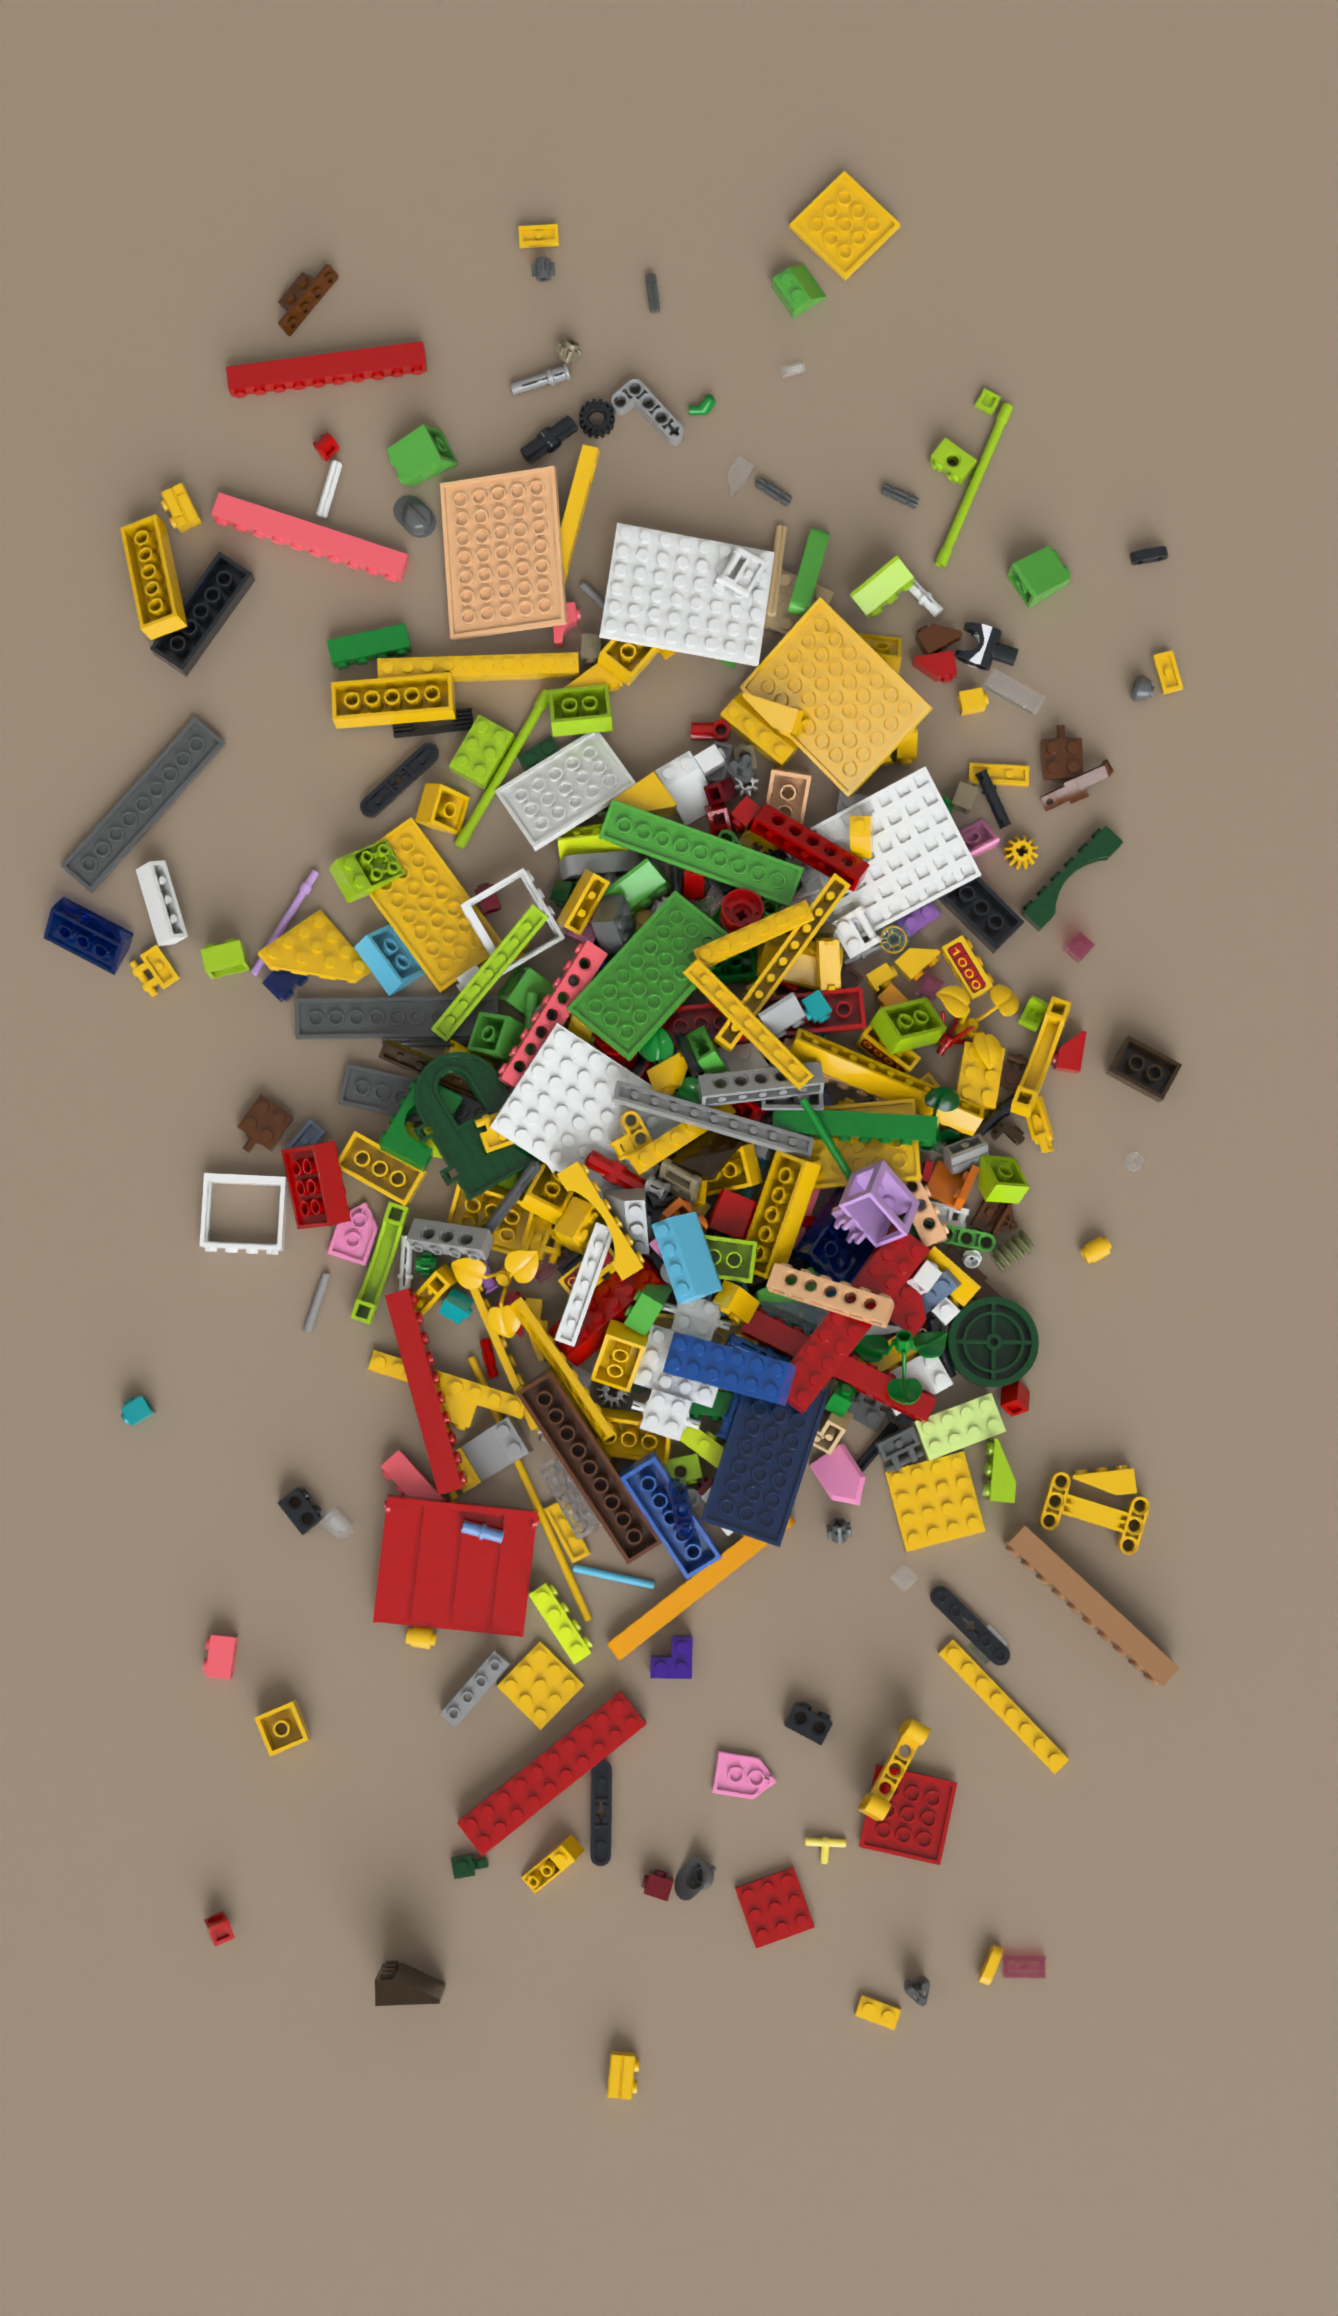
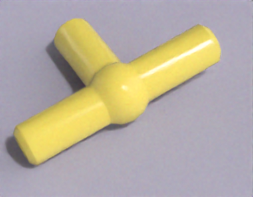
[804,1836,846,1864]

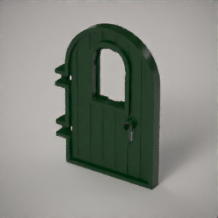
[414,1052,539,1201]

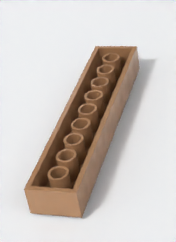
[1004,1524,1179,1686]

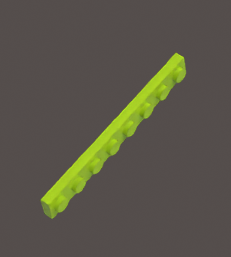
[431,904,549,1042]

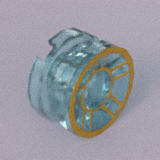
[880,924,910,954]

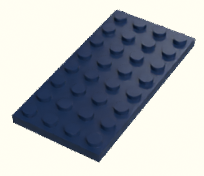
[700,1387,831,1547]

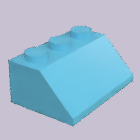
[354,924,425,996]

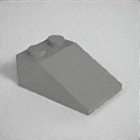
[461,1416,534,1482]

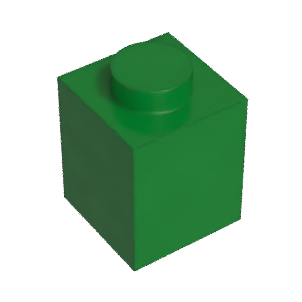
[825,1380,857,1418]

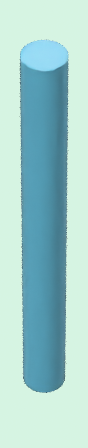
[573,1564,655,1589]

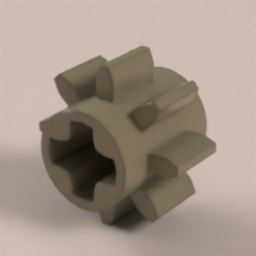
[555,338,582,364]

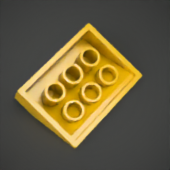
[447,1183,535,1255]

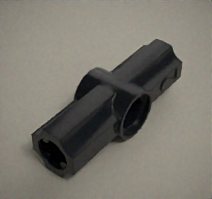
[520,415,578,465]

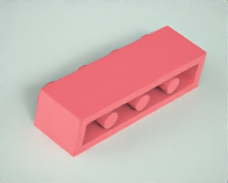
[381,1450,446,1500]

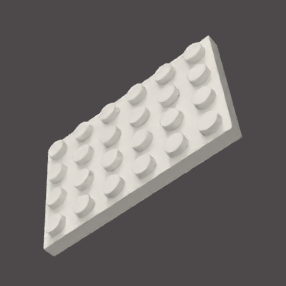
[494,732,636,851]

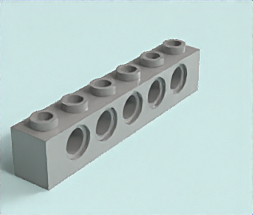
[697,1061,825,1107]

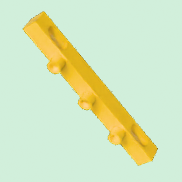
[561,444,600,583]

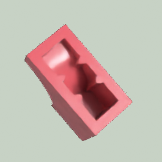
[553,602,581,648]

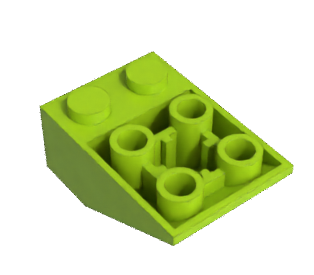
[329,839,406,904]
[982,1438,1016,1503]

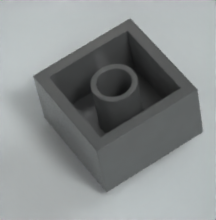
[591,895,636,954]

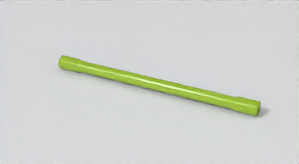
[934,403,1014,568]
[453,689,549,850]

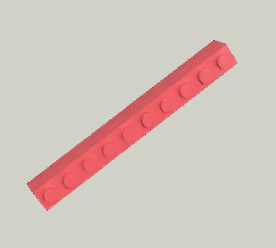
[211,492,409,583]

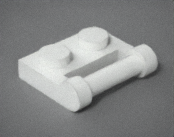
[716,546,767,598]
[831,906,882,959]

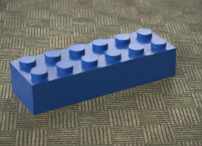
[663,1332,797,1406]
[620,1450,722,1579]

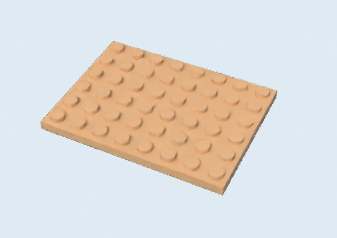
[440,466,567,640]

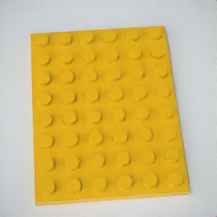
[740,597,933,797]

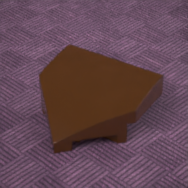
[970,1199,1018,1234]

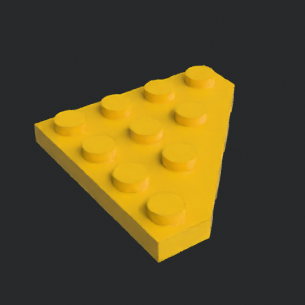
[257,909,371,983]

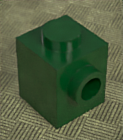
[550,880,577,908]

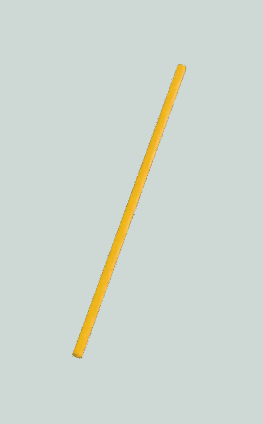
[467,1356,592,1622]

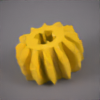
[1004,836,1038,870]

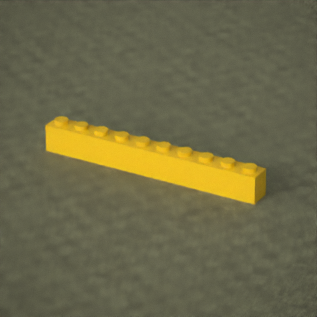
[377,652,579,682]
[713,873,851,1052]
[788,1028,985,1137]

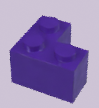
[650,1635,693,1679]

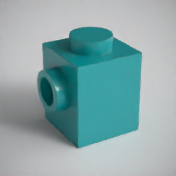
[801,989,832,1023]
[438,1288,474,1325]
[121,1395,156,1426]

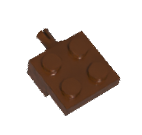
[1040,725,1084,780]
[237,1094,294,1153]

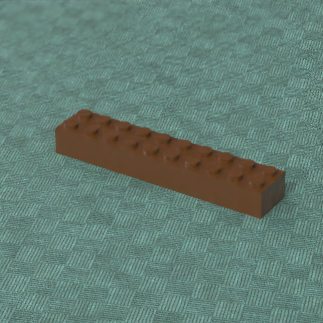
[516,1366,662,1564]

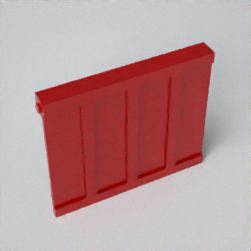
[373,1494,539,1637]

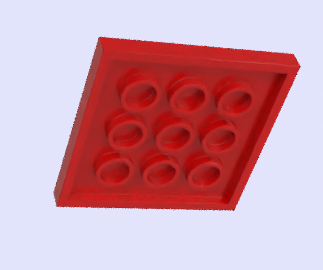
[858,1764,957,1865]

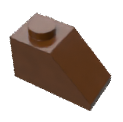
[915,624,963,655]

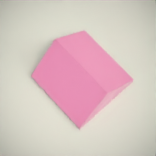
[959,819,1000,858]

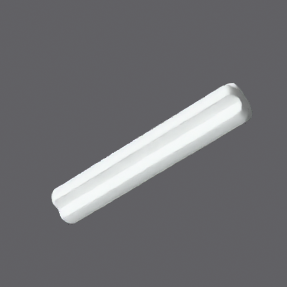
[316,460,342,518]

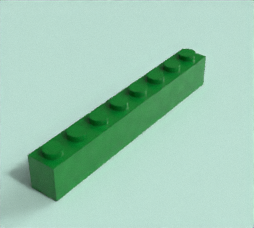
[772,1110,940,1147]

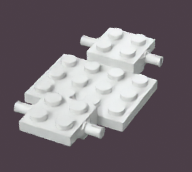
[631,1299,732,1441]

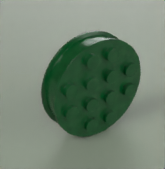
[947,1297,1039,1388]

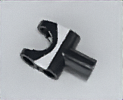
[955,622,1019,671]

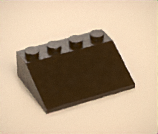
[658,1130,745,1181]
[375,1960,446,2006]

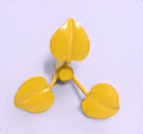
[935,984,1019,1070]
[451,1250,539,1338]

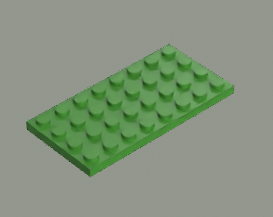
[567,891,729,1061]

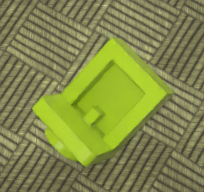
[1018,996,1049,1032]

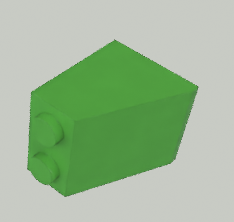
[386,424,458,487]
[1007,546,1071,609]
[497,965,566,1018]
[467,1011,525,1070]

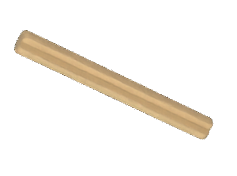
[766,525,787,617]

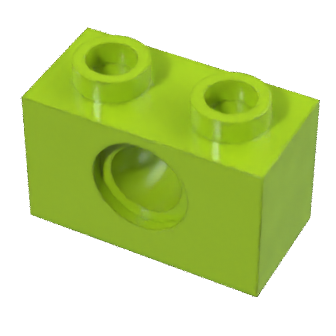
[929,438,977,485]
[664,1453,703,1486]

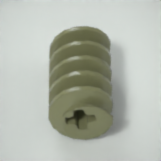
[989,1230,1035,1273]

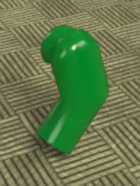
[689,394,715,415]

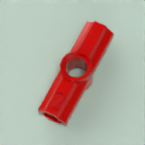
[584,1150,646,1189]

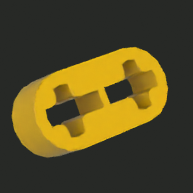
[978,1944,1003,1986]

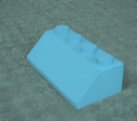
[651,1212,723,1304]

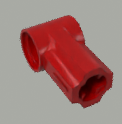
[691,720,731,742]

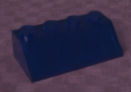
[44,896,134,975]

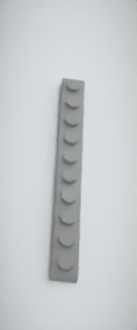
[611,1080,814,1160]

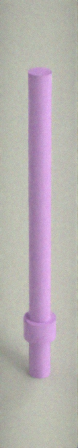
[250,869,319,976]

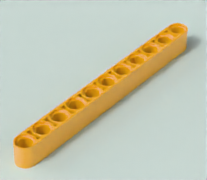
[606,1514,796,1660]

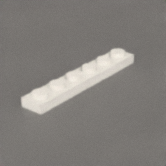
[554,1222,612,1347]

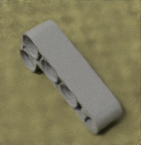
[611,379,683,446]
[558,850,641,882]

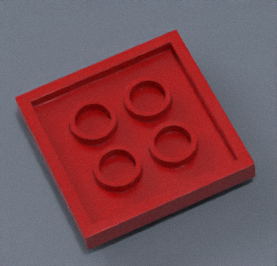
[735,1866,815,1949]

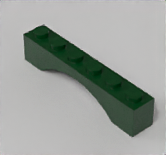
[1021,826,1123,932]

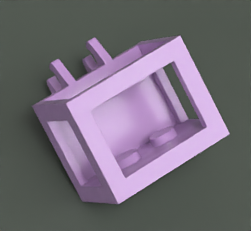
[831,1160,920,1248]

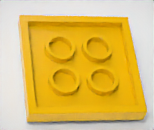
[497,1641,584,1730]

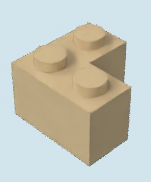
[813,1411,853,1455]

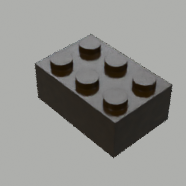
[1105,1035,1182,1103]

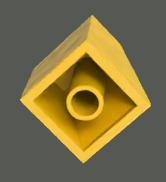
[614,771,677,817]

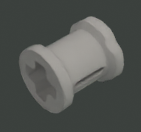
[644,1174,671,1200]

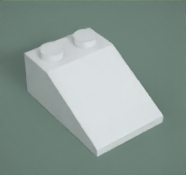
[655,751,709,826]
[890,1355,953,1416]

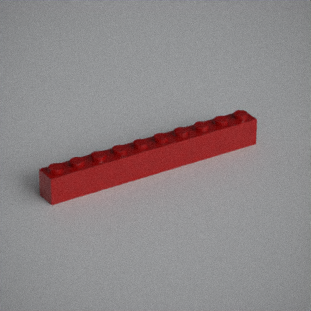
[226,341,427,398]
[385,1288,467,1495]
[739,1308,937,1424]

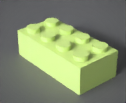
[913,1393,1006,1461]

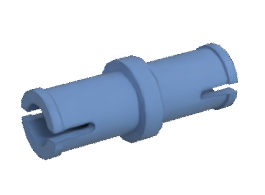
[461,1520,504,1544]

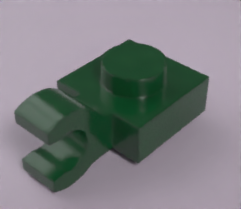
[451,1854,489,1879]

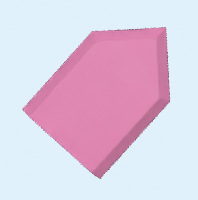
[327,1202,379,1266]
[810,1443,866,1506]
[712,1751,777,1799]

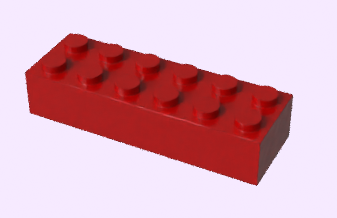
[548,1254,668,1367]

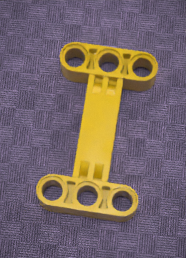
[1038,1472,1150,1555]
[857,1718,931,1821]

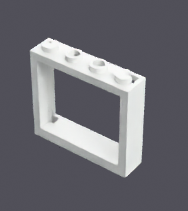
[460,868,565,975]
[200,1173,288,1255]

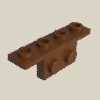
[278,264,339,336]

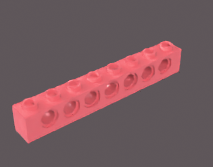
[497,940,608,1089]

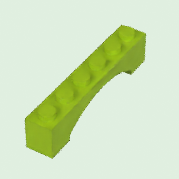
[350,1201,411,1325]

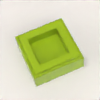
[974,388,1002,416]

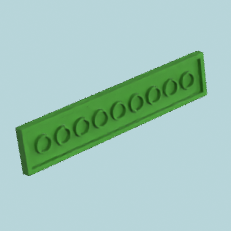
[598,799,804,907]

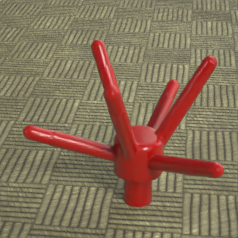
[936,1011,974,1056]

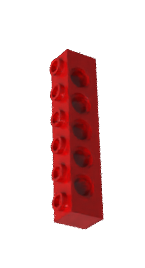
[750,803,870,892]

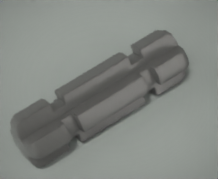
[646,273,660,313]
[755,477,792,506]
[881,483,919,509]

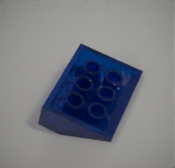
[793,1187,875,1284]

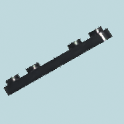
[360,743,439,818]
[930,1586,1010,1666]
[590,1760,612,1866]

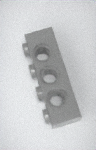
[406,1218,494,1261]
[439,1649,511,1728]

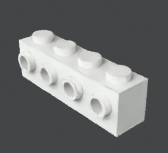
[136,860,188,946]

